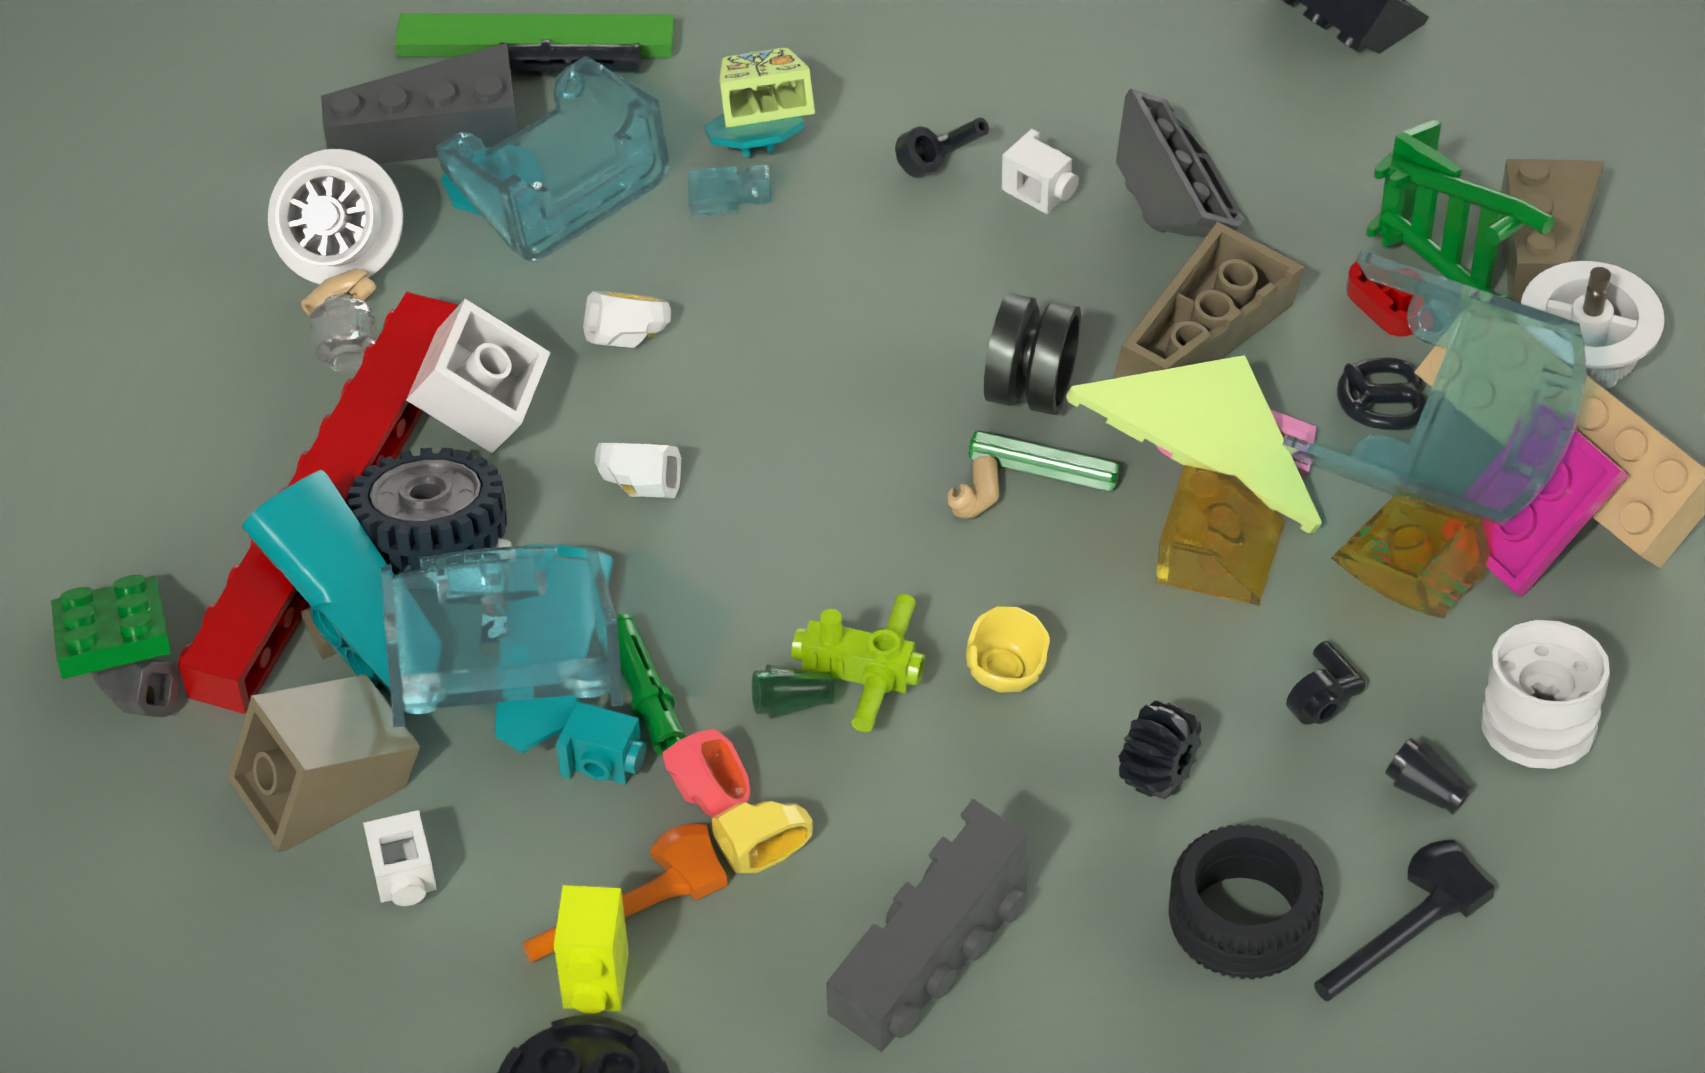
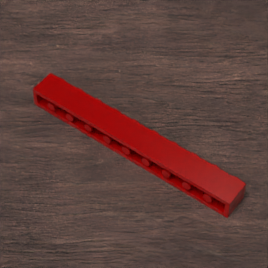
[178,292,459,715]

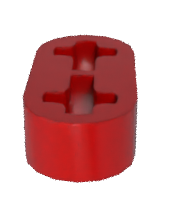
[1346,258,1425,337]

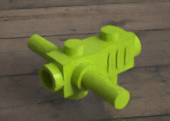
[791,594,925,732]

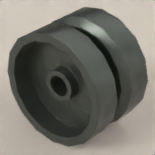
[984,293,1081,415]

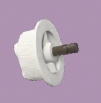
[1520,261,1664,389]

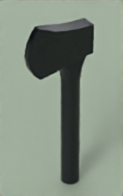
[1314,840,1495,1001]

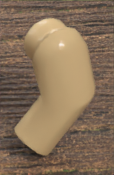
[947,456,999,519]

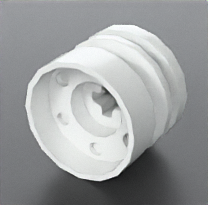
[1481,620,1610,769]

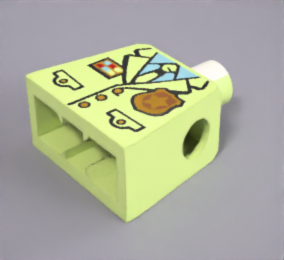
[719,48,815,128]

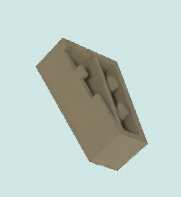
[1501,159,1605,305]

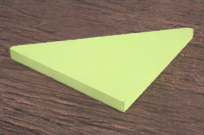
[1066,355,1322,534]

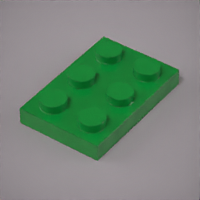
[51,575,171,679]

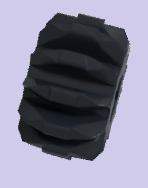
[1119,700,1202,800]

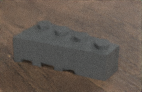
[321,43,520,164]
[826,799,1028,1052]

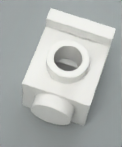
[1001,129,1079,215]
[363,810,437,906]

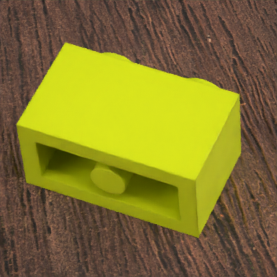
[554,885,629,1014]

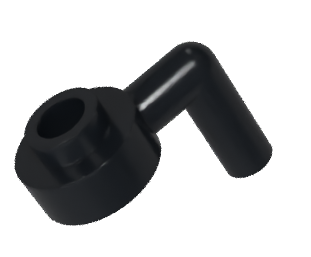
[895,117,989,178]
[1286,640,1366,725]

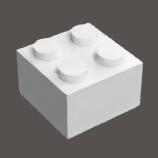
[406,299,551,453]

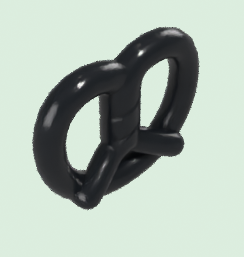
[1337,357,1428,430]

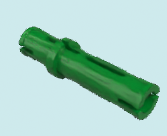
[602,614,687,756]

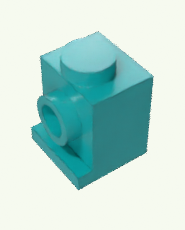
[556,701,647,785]

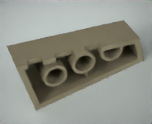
[1113,221,1305,379]

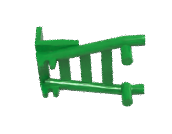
[1366,119,1555,324]

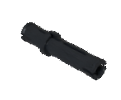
[499,39,640,76]

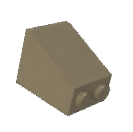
[226,674,420,852]

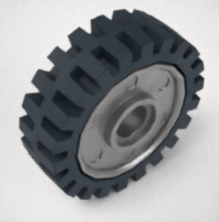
[348,448,507,573]

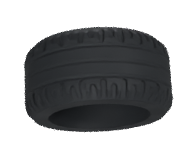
[1169,824,1323,979]

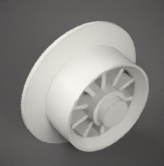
[268,149,403,284]

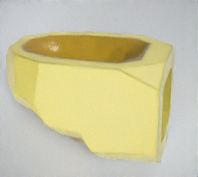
[712,801,813,873]

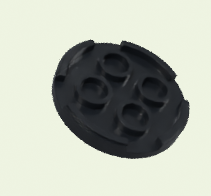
[498,1016,669,1073]

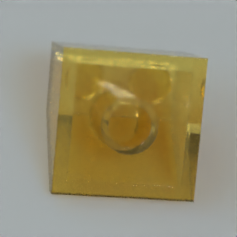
[1156,465,1283,606]

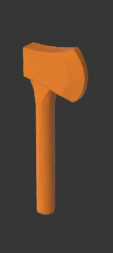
[522,824,728,963]

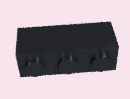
[1282,0,1429,54]

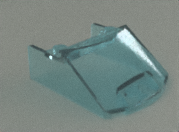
[1282,250,1586,526]
[381,545,623,727]

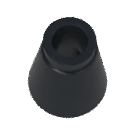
[1385,738,1473,815]

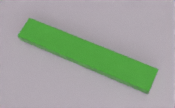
[395,14,675,57]

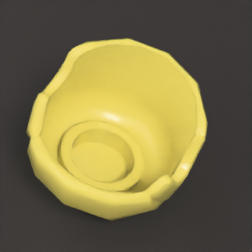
[965,606,1050,693]

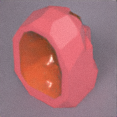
[662,729,750,817]

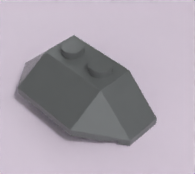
[1116,88,1245,236]

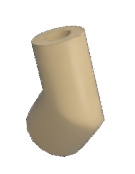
[301,268,376,320]

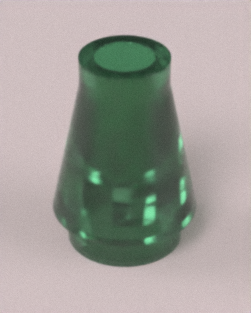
[751,665,834,719]

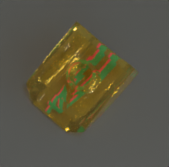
[1331,494,1490,618]

